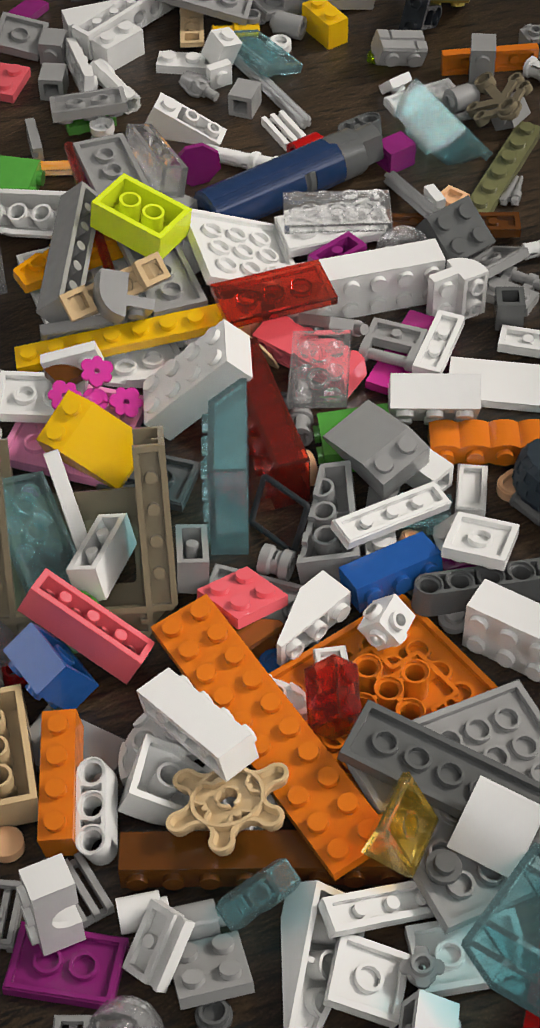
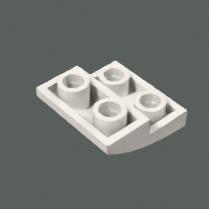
[447,775,540,881]

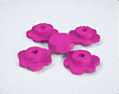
[47,356,143,418]

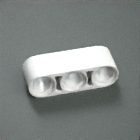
[75,756,118,866]

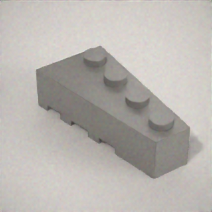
[296,460,361,585]

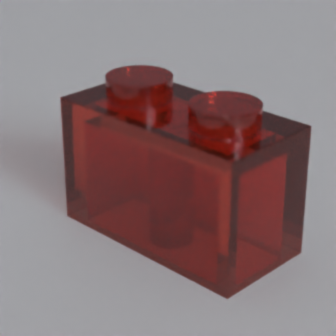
[304,654,362,740]

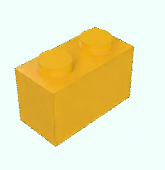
[302,0,348,50]

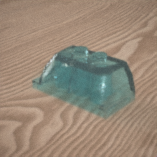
[395,78,493,165]

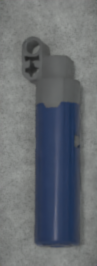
[193,112,384,220]

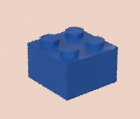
[3,622,99,709]

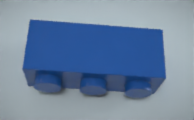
[338,531,443,613]

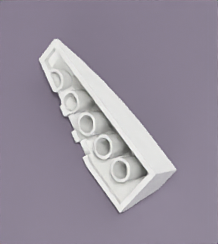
[0,189,67,239]

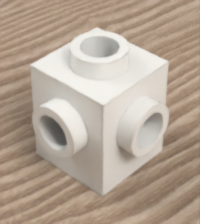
[357,594,416,651]

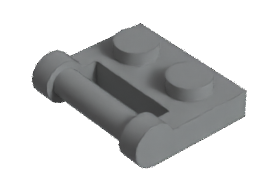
[358,317,428,372]

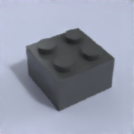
[414,195,496,269]

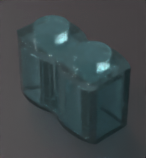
[215,858,301,930]

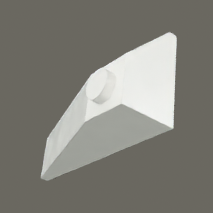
[118,734,264,831]
[281,880,365,1028]

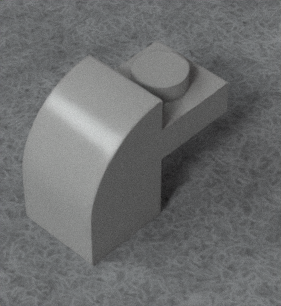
[93,268,155,325]

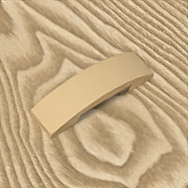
[180,8,204,48]
[58,251,171,322]

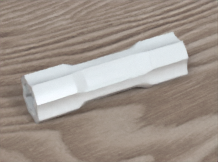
[89,58,141,115]

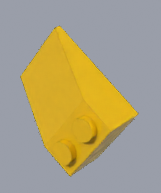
[36,390,134,488]

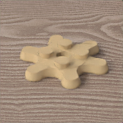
[165,762,289,856]

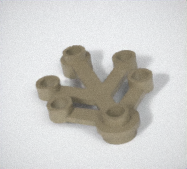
[466,72,533,127]

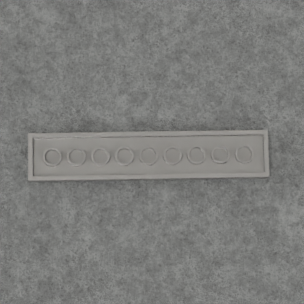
[73,133,208,317]

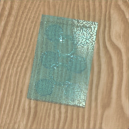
[234,29,303,77]

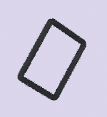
[249,474,310,552]

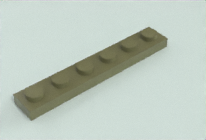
[470,121,540,212]

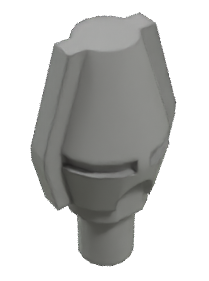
[178,71,219,102]

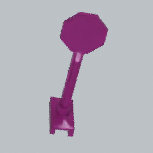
[72,143,221,186]

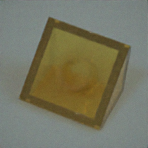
[361,772,439,878]

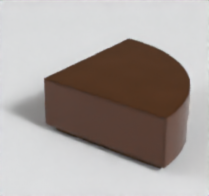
[44,364,83,385]

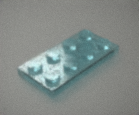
[3,471,76,595]

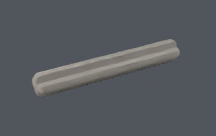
[384,171,440,218]

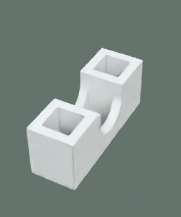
[16,853,86,956]

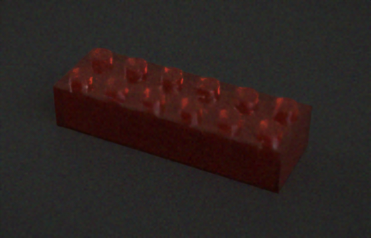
[228,337,310,509]

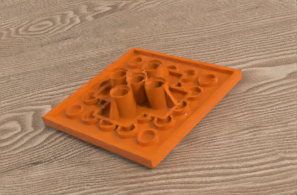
[269,594,498,799]

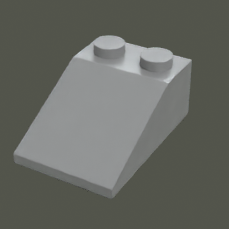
[323,400,430,500]

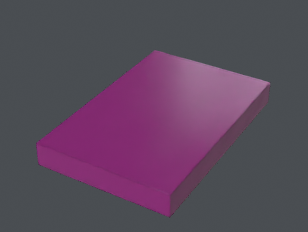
[2,921,130,1012]

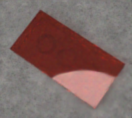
[210,259,338,328]

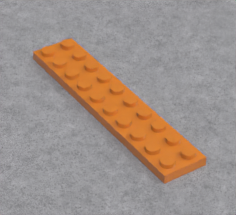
[151,594,394,881]

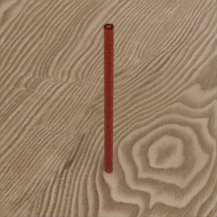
[64,141,115,270]

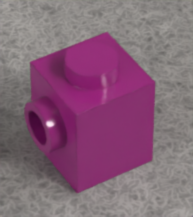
[376,131,417,173]

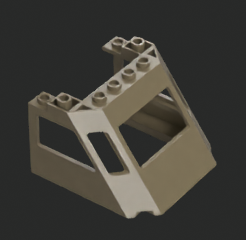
[0,426,178,640]

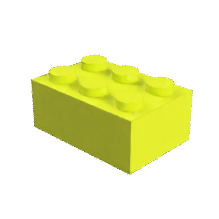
[90,173,192,259]

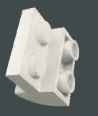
[426,258,489,320]

